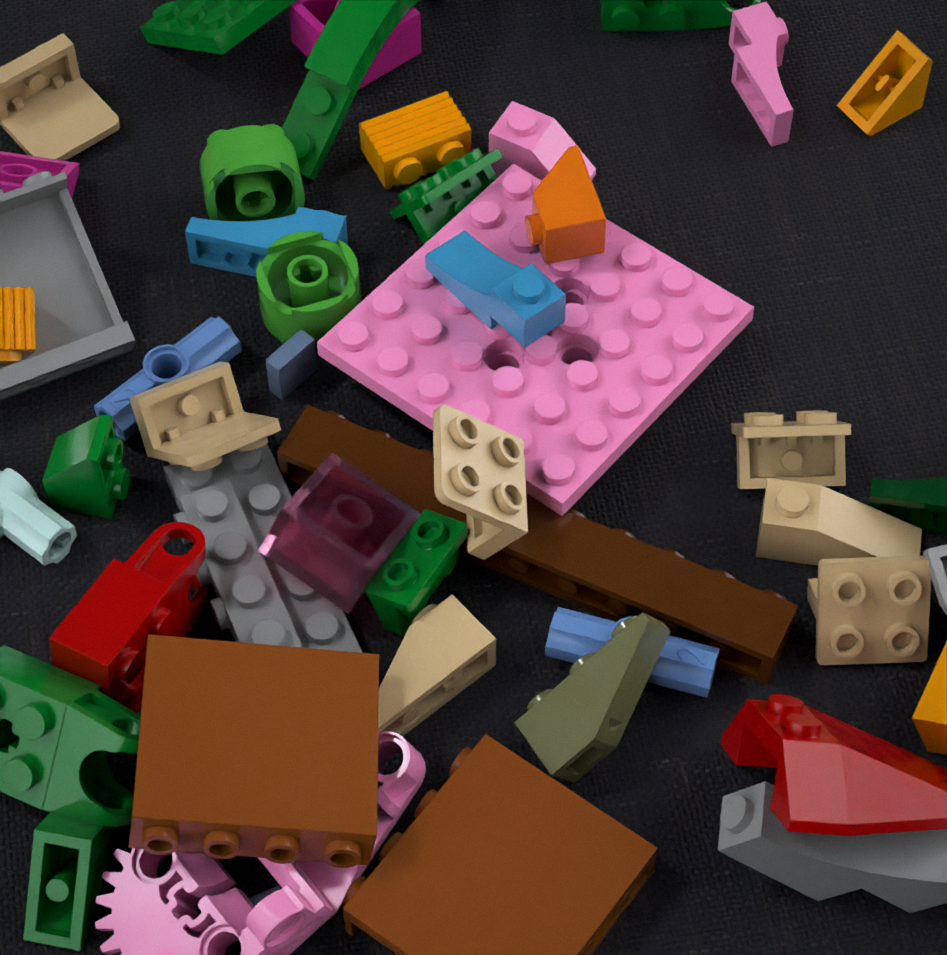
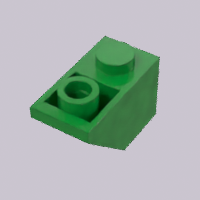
[42,415,130,519]

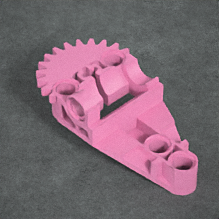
[95,731,426,955]

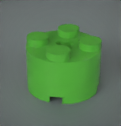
[200,124,305,221]
[256,231,361,348]

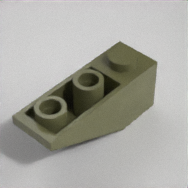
[514,612,671,783]

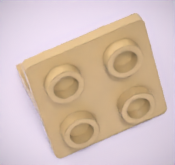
[731,410,851,489]
[807,555,931,665]

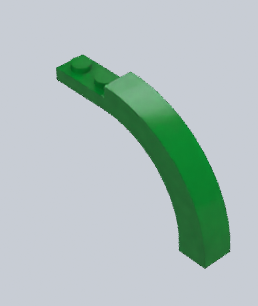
[282,0,420,181]

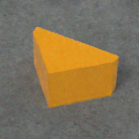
[836,30,933,136]

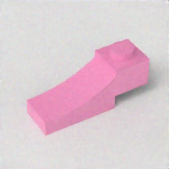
[728,1,794,147]

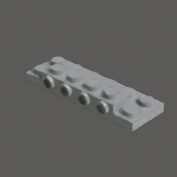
[163,444,362,653]

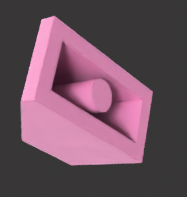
[489,101,596,180]

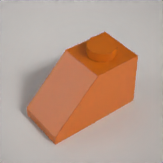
[525,145,606,264]

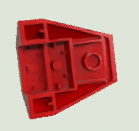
[720,694,947,836]

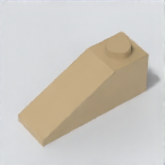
[756,478,922,566]
[378,594,496,737]

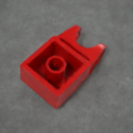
[49,522,208,713]

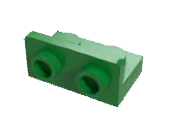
[365,509,469,636]

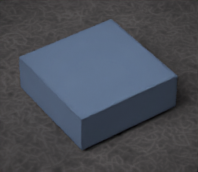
[266,329,318,400]

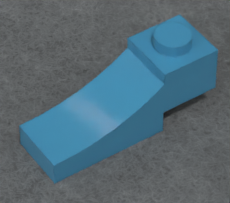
[185,207,348,277]
[425,230,566,348]

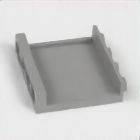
[0,171,135,401]

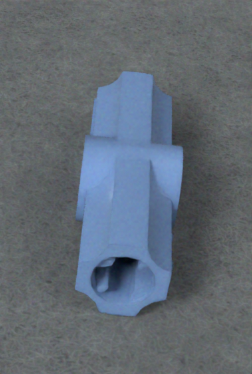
[94,316,242,441]
[545,607,720,698]

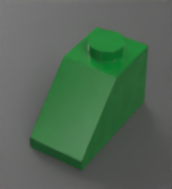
[23,812,112,951]

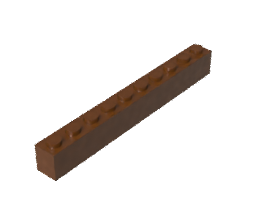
[277,404,798,685]

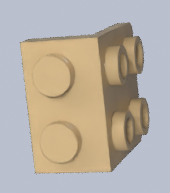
[0,33,120,161]
[129,361,281,471]
[433,404,528,560]

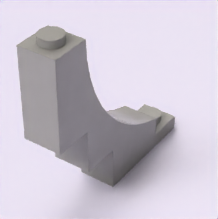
[718,781,947,913]

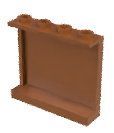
[128,634,379,868]
[342,734,658,955]

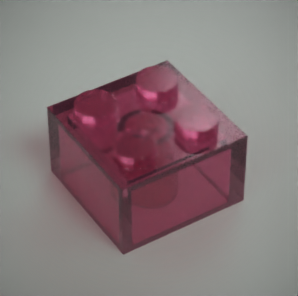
[259,453,420,614]

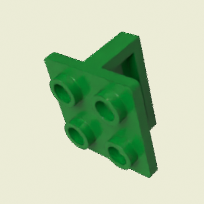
[389,148,503,244]

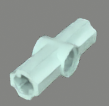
[0,468,77,566]

